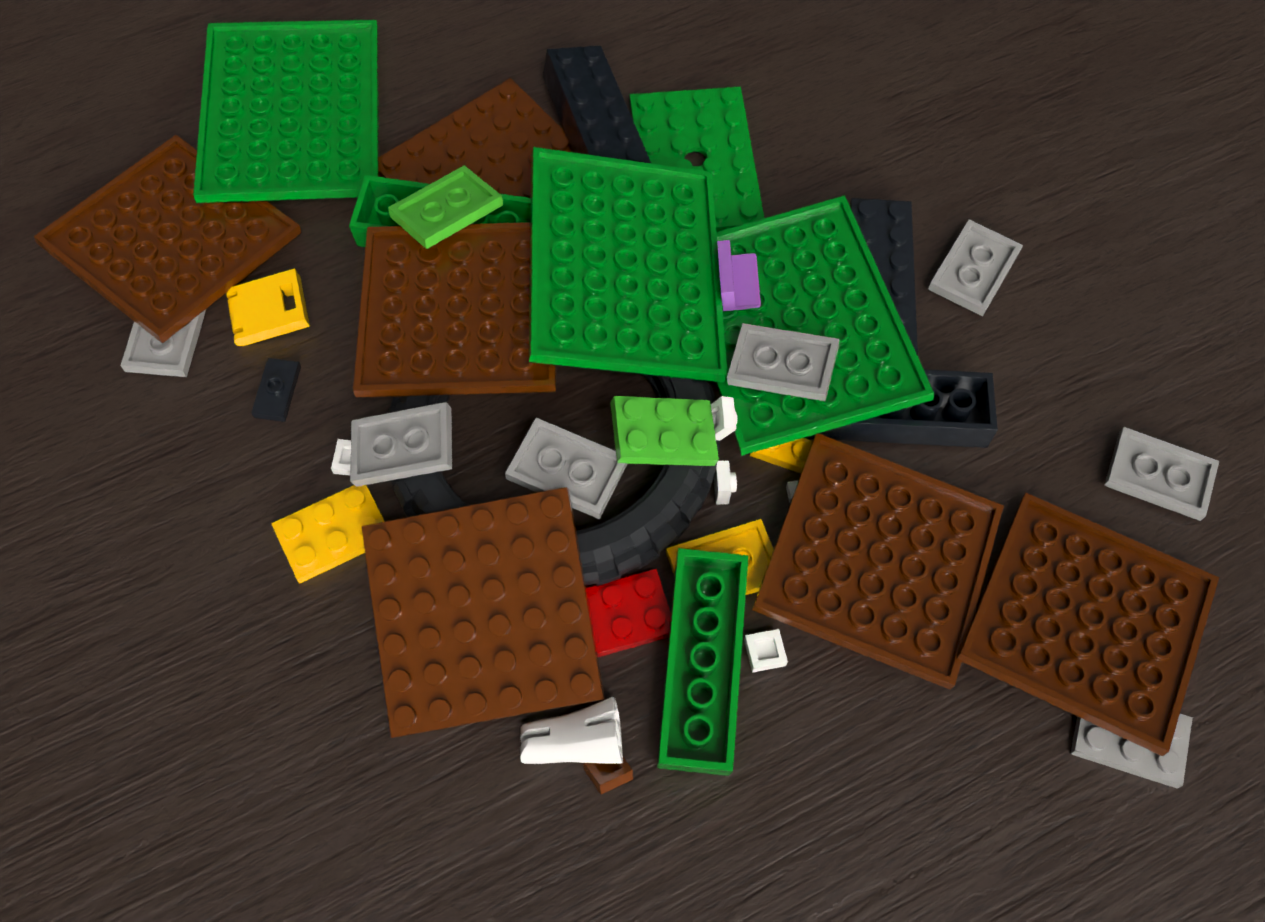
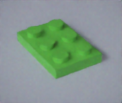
[388,165,503,249]
[610,396,719,466]

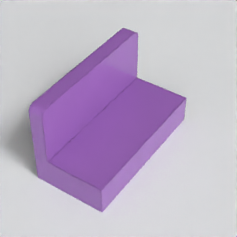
[717,240,761,311]

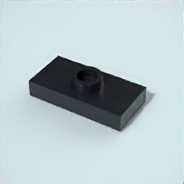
[251,358,301,422]

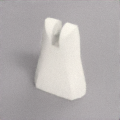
[520,697,623,764]

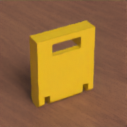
[226,268,310,346]

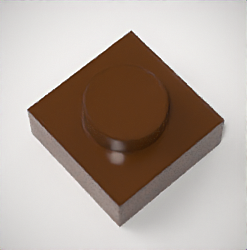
[583,757,633,795]

